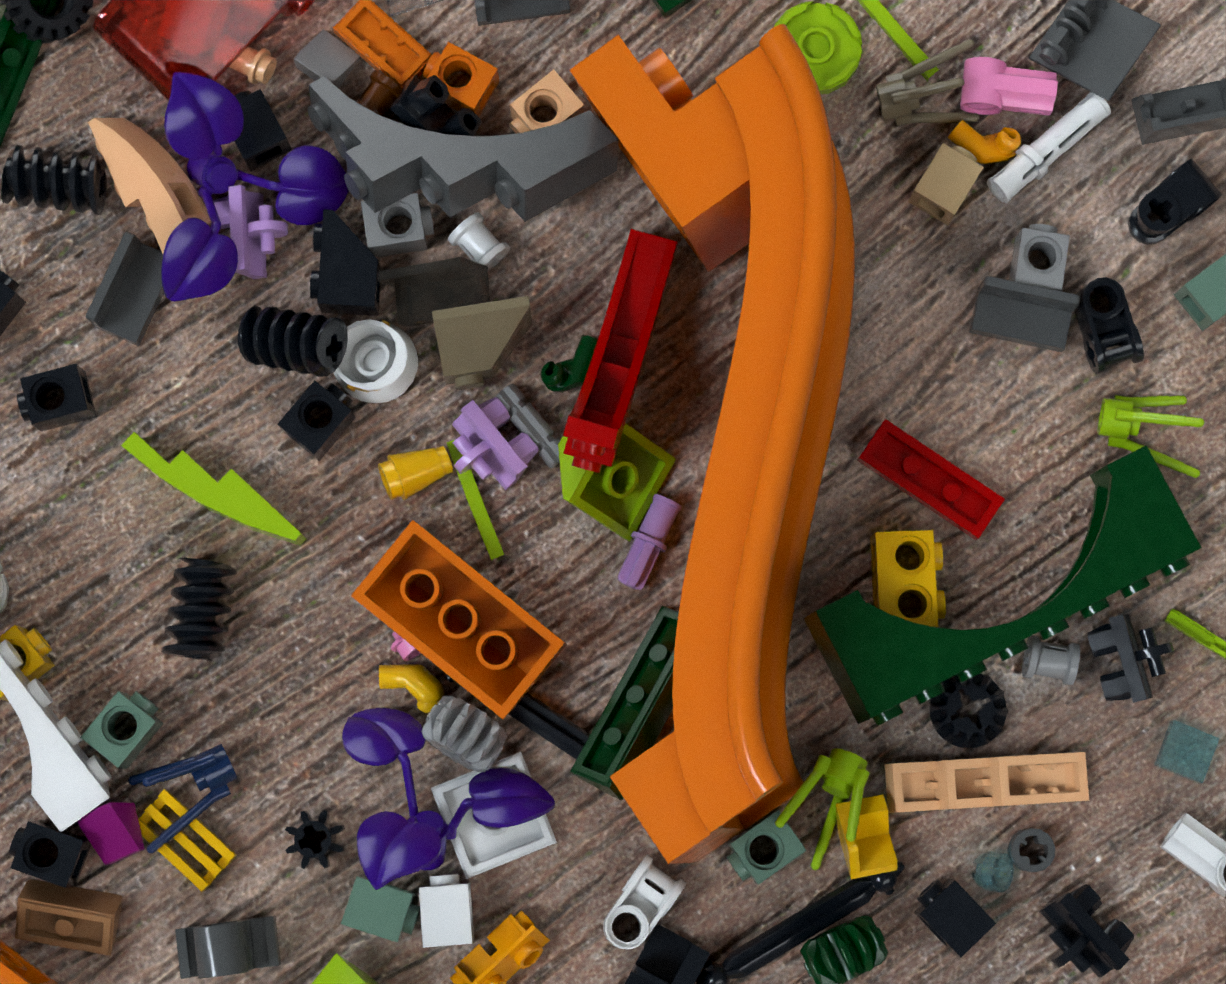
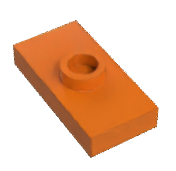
[333,0,432,89]

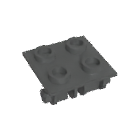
[1029,0,1161,101]

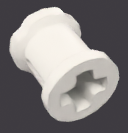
[448,212,511,275]

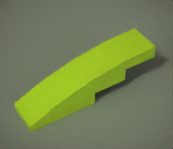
[121,432,306,546]

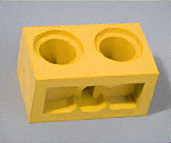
[870,530,946,628]

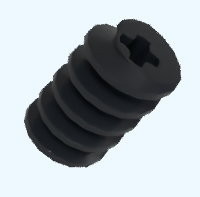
[1,145,107,215]
[237,305,348,377]
[162,557,237,661]

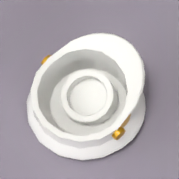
[334,319,418,403]

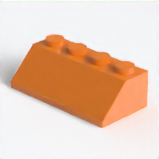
[351,520,567,720]

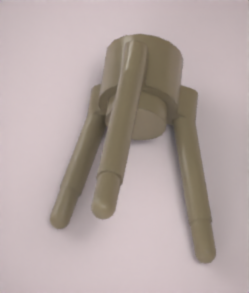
[876,39,980,127]

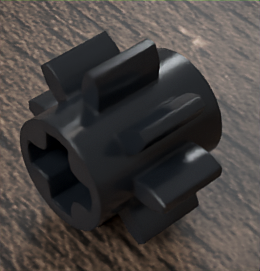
[285,810,345,869]

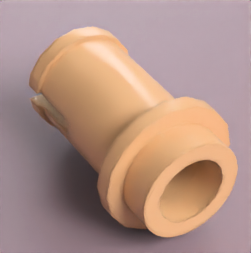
[213,34,277,84]

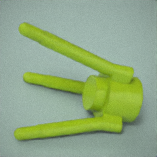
[1097,395,1205,478]
[775,748,870,870]

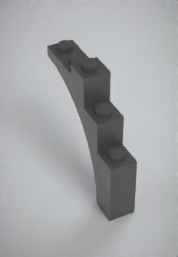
[307,76,619,222]

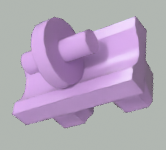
[213,185,288,279]
[452,397,539,491]

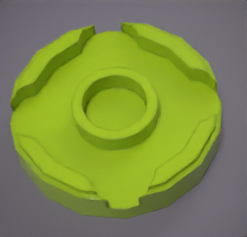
[774,1,862,94]

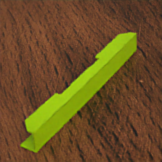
[447,439,504,561]

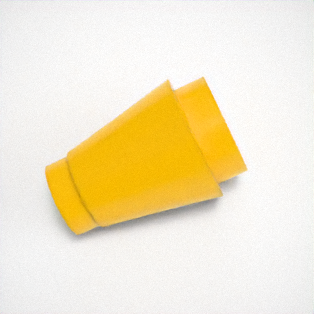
[378,446,453,500]

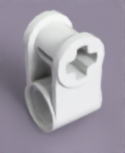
[603,855,687,949]

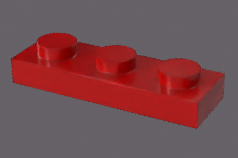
[857,419,1005,540]

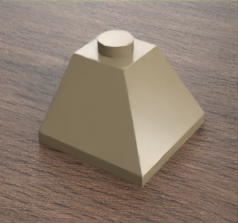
[432,296,532,390]

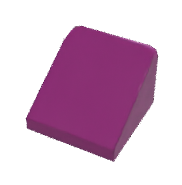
[78,802,145,865]

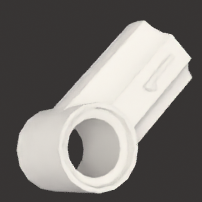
[1160,813,1226,897]

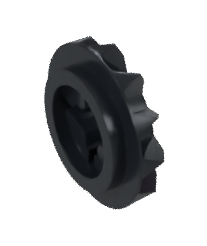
[929,673,1008,748]

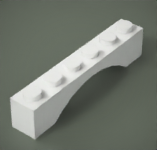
[0,639,112,832]

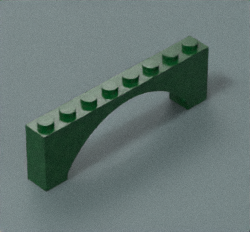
[804,445,1202,726]

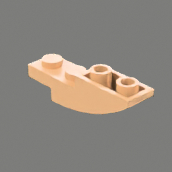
[88,118,211,254]

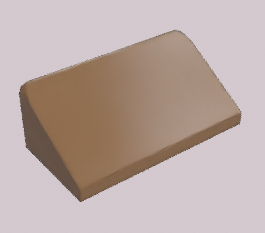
[15,879,123,956]

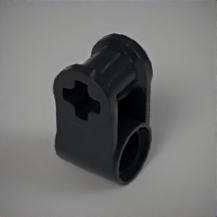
[1128,159,1222,245]
[1074,277,1144,374]

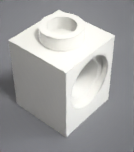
[419,874,475,948]

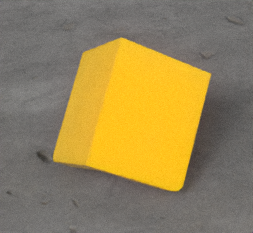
[836,794,898,879]

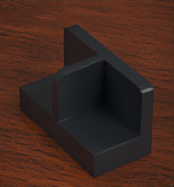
[624,925,710,984]

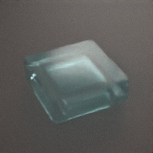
[1154,720,1220,784]

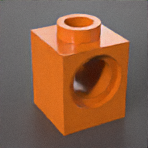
[423,41,499,117]

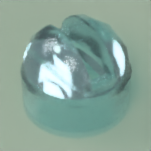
[972,852,1014,893]

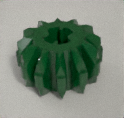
[800,916,888,984]

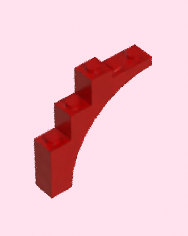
[563,229,678,473]

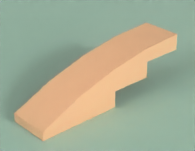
[884,752,1089,813]

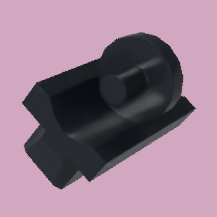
[390,74,482,136]
[1087,614,1174,703]
[1039,884,1134,978]

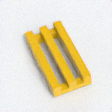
[138,789,237,892]

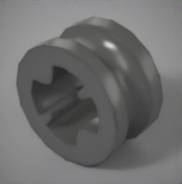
[1008,828,1055,872]

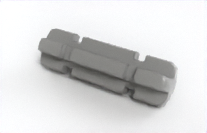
[496,384,560,468]

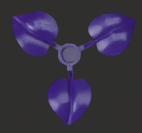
[161,72,349,302]
[342,708,555,890]

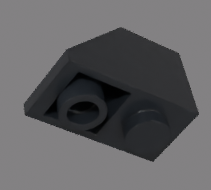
[310,210,382,316]

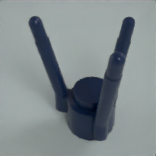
[128,744,238,854]

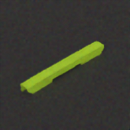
[857,0,939,82]
[1164,609,1226,660]

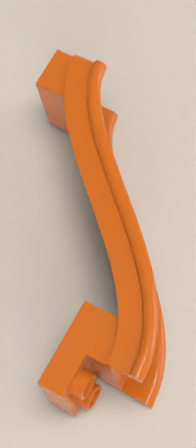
[570,24,855,864]

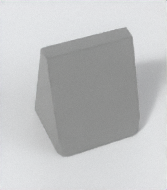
[293,29,362,88]

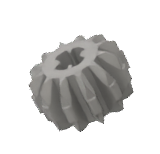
[421,696,507,772]

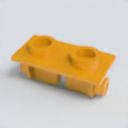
[450,910,550,984]

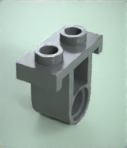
[175,915,281,979]

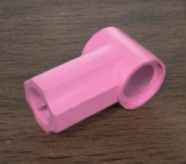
[960,57,1058,116]

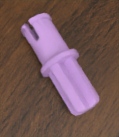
[618,494,682,590]

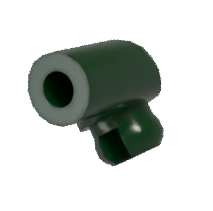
[540,335,598,393]

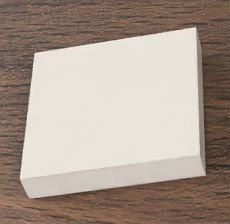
[431,752,557,879]

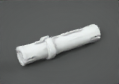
[987,92,1111,203]

